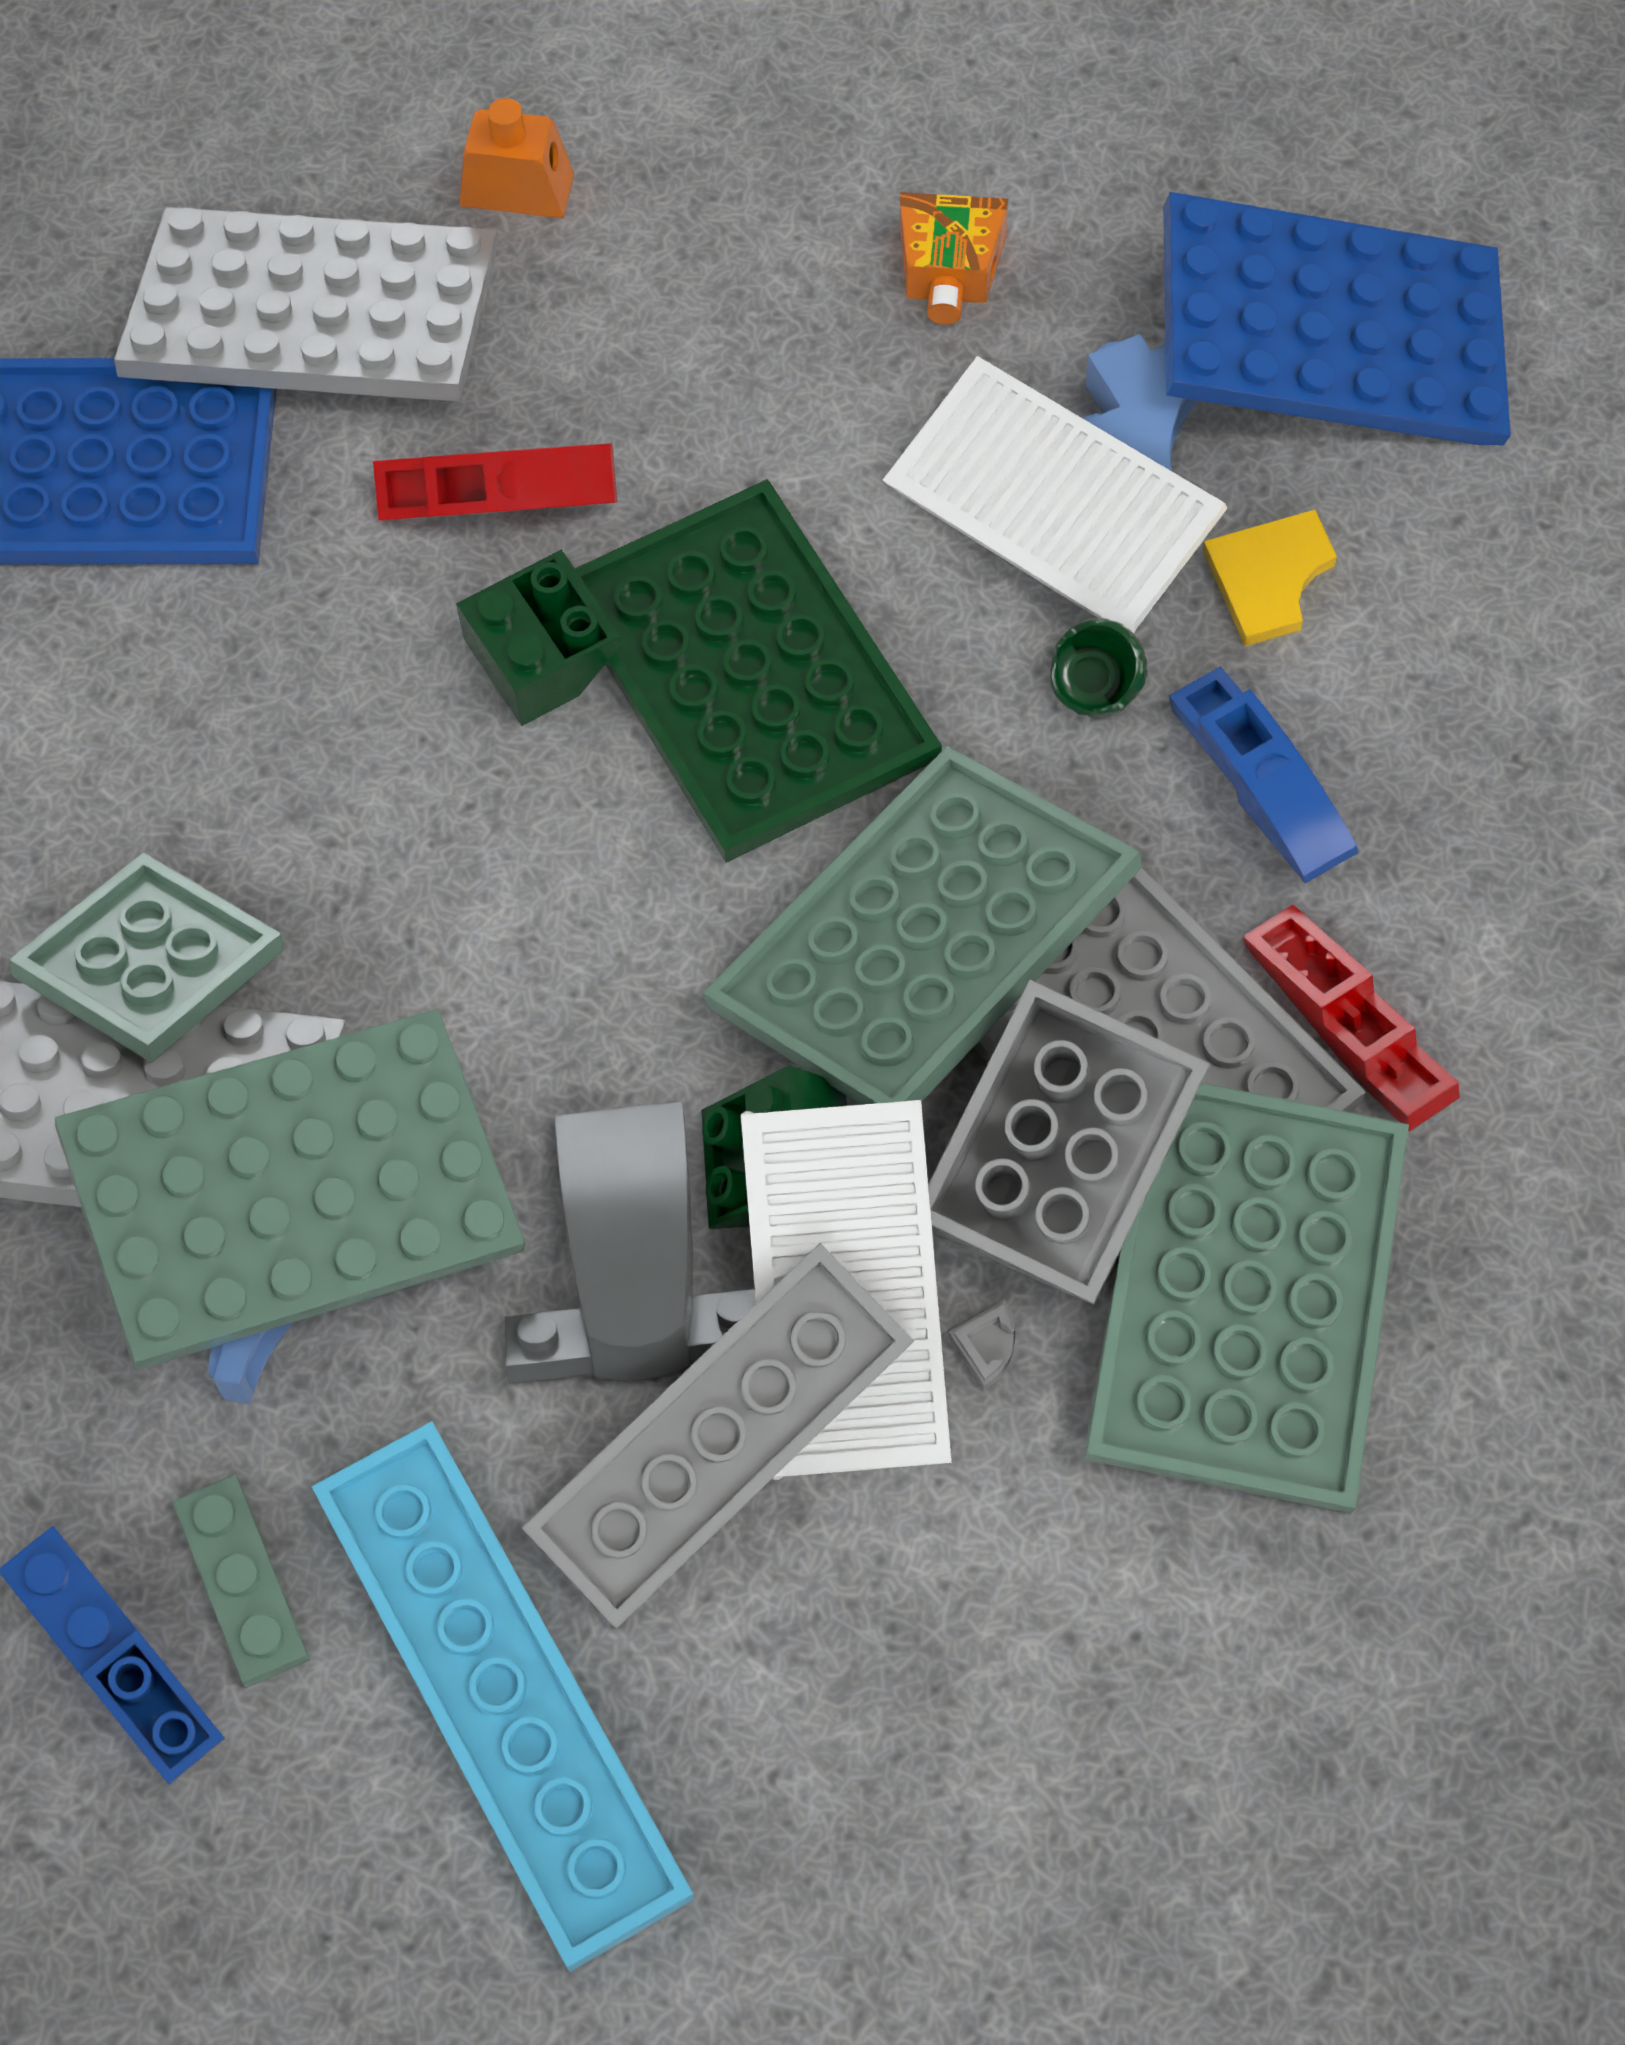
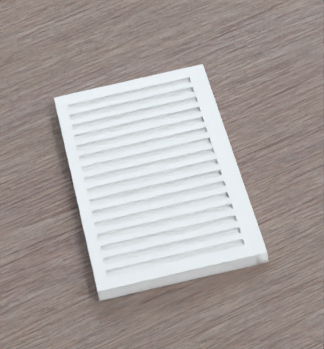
[882,356,1227,634]
[741,1100,952,1480]

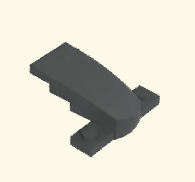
[505,1102,756,1384]

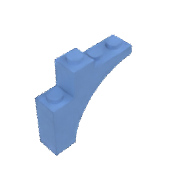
[1083,334,1199,471]

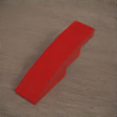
[1243,904,1460,1132]

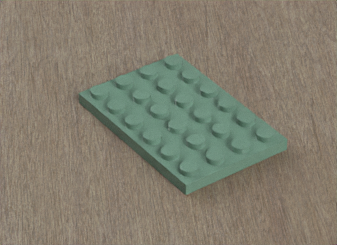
[703,746,1142,1105]
[55,1009,525,1371]
[1083,1083,1409,1514]

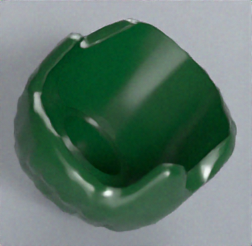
[1050,618,1148,718]

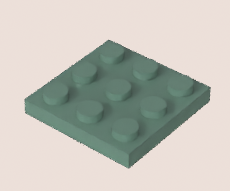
[9,852,284,1063]

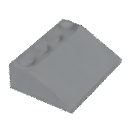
[928,980,1210,1305]

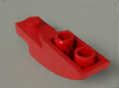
[373,443,618,521]

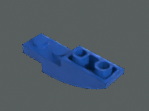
[1169,666,1358,883]
[0,1526,225,1785]

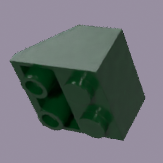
[456,549,622,726]
[701,1065,847,1229]

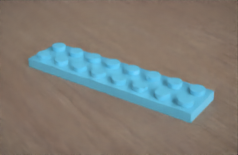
[311,1421,695,1973]

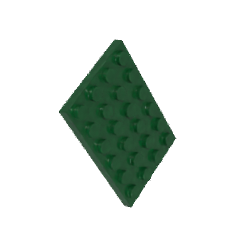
[575,479,942,863]

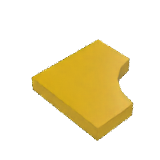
[1203,510,1337,646]

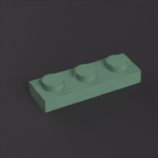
[172,1474,310,1688]

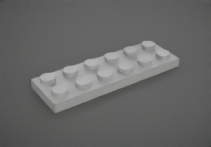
[522,1243,914,1629]

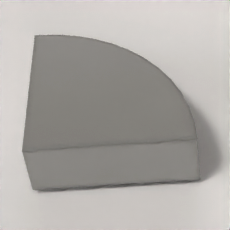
[949,1299,1015,1391]

